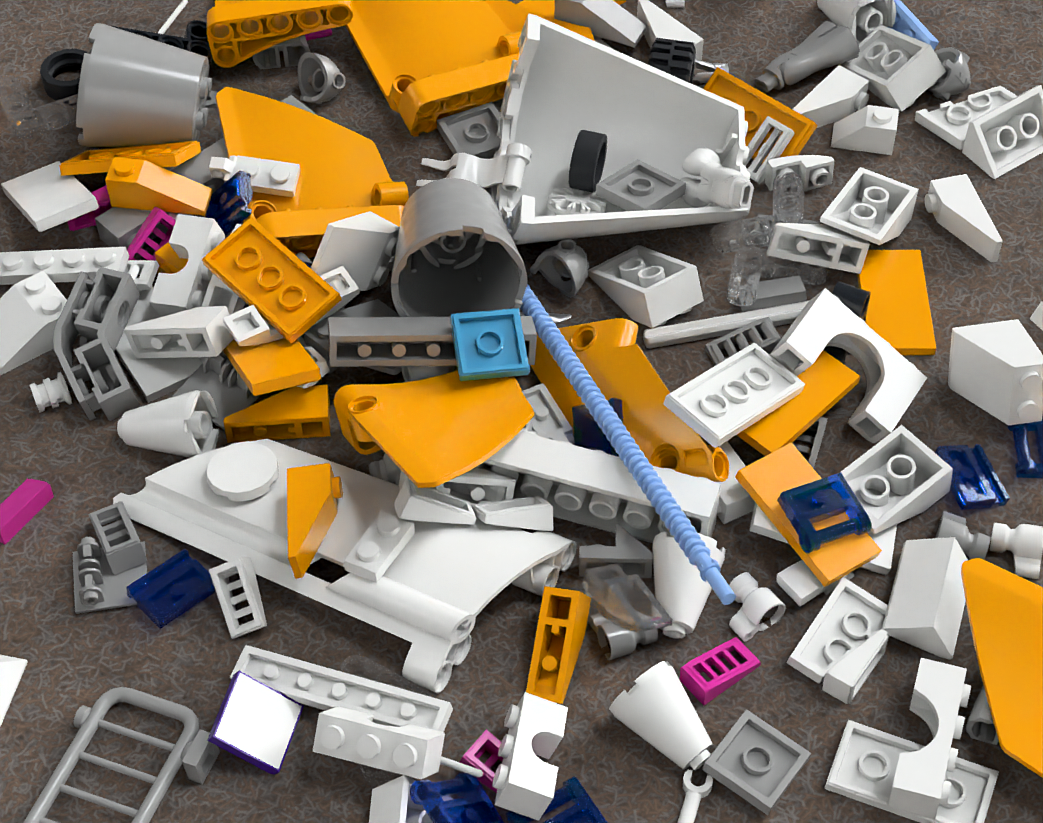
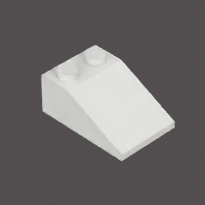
[839,24,946,112]
[820,167,918,245]
[311,211,399,291]
[588,245,704,328]
[0,270,80,376]
[826,425,953,534]

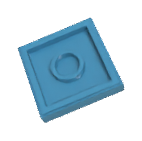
[450,308,530,381]

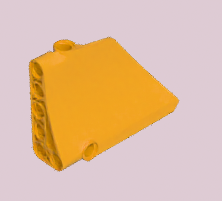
[207,0,353,68]
[345,0,521,137]
[215,87,409,258]
[334,370,534,488]
[961,558,1043,778]

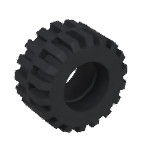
[648,38,696,84]

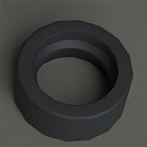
[40,48,90,103]
[568,130,607,193]

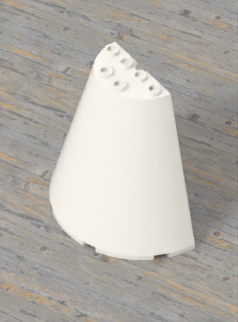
[491,14,751,245]

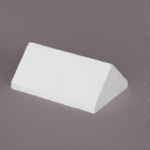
[962,85,1043,179]
[882,537,968,660]

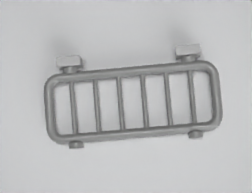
[23,687,220,823]

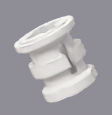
[30,372,72,413]

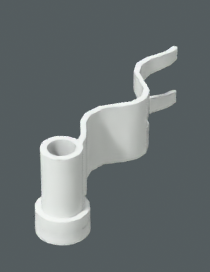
[416,143,532,193]

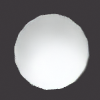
[207,441,279,501]

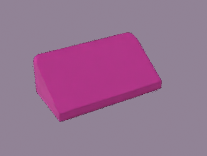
[0,478,54,545]

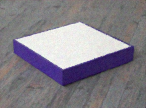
[207,670,304,775]

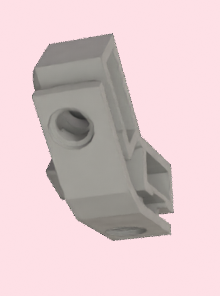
[53,267,140,421]

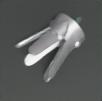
[693,59,735,88]

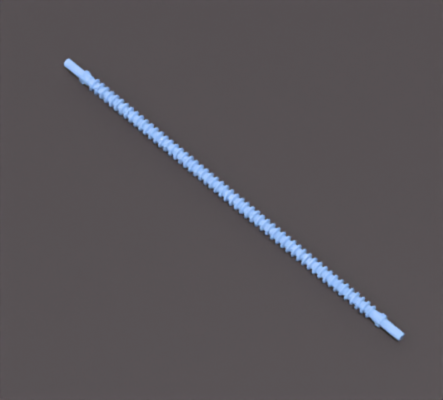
[520,284,736,605]

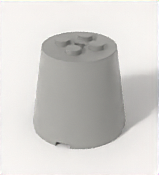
[76,23,212,148]
[391,178,527,317]

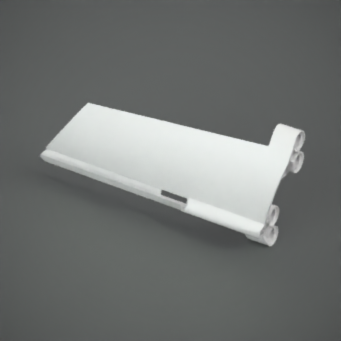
[113,439,577,693]

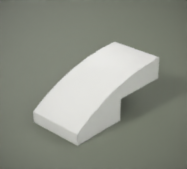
[776,560,854,606]

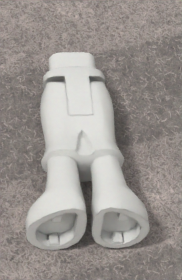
[680,148,754,209]

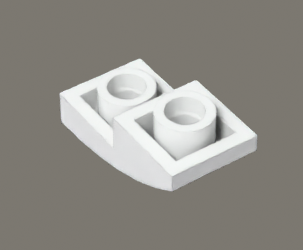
[765,155,835,192]

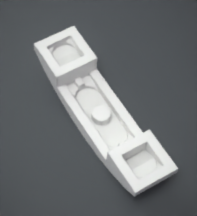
[223,266,360,346]

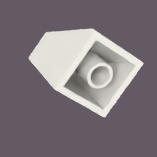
[948,319,1043,426]

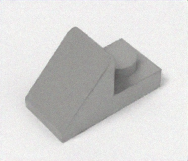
[579,524,653,578]

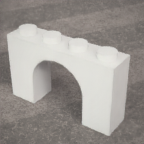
[770,288,927,444]

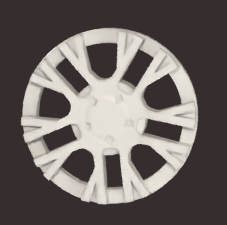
[547,187,607,215]

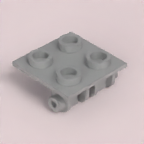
[172,354,260,430]
[72,537,150,614]

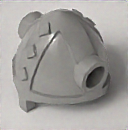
[927,47,971,101]
[298,52,346,104]
[530,239,589,298]

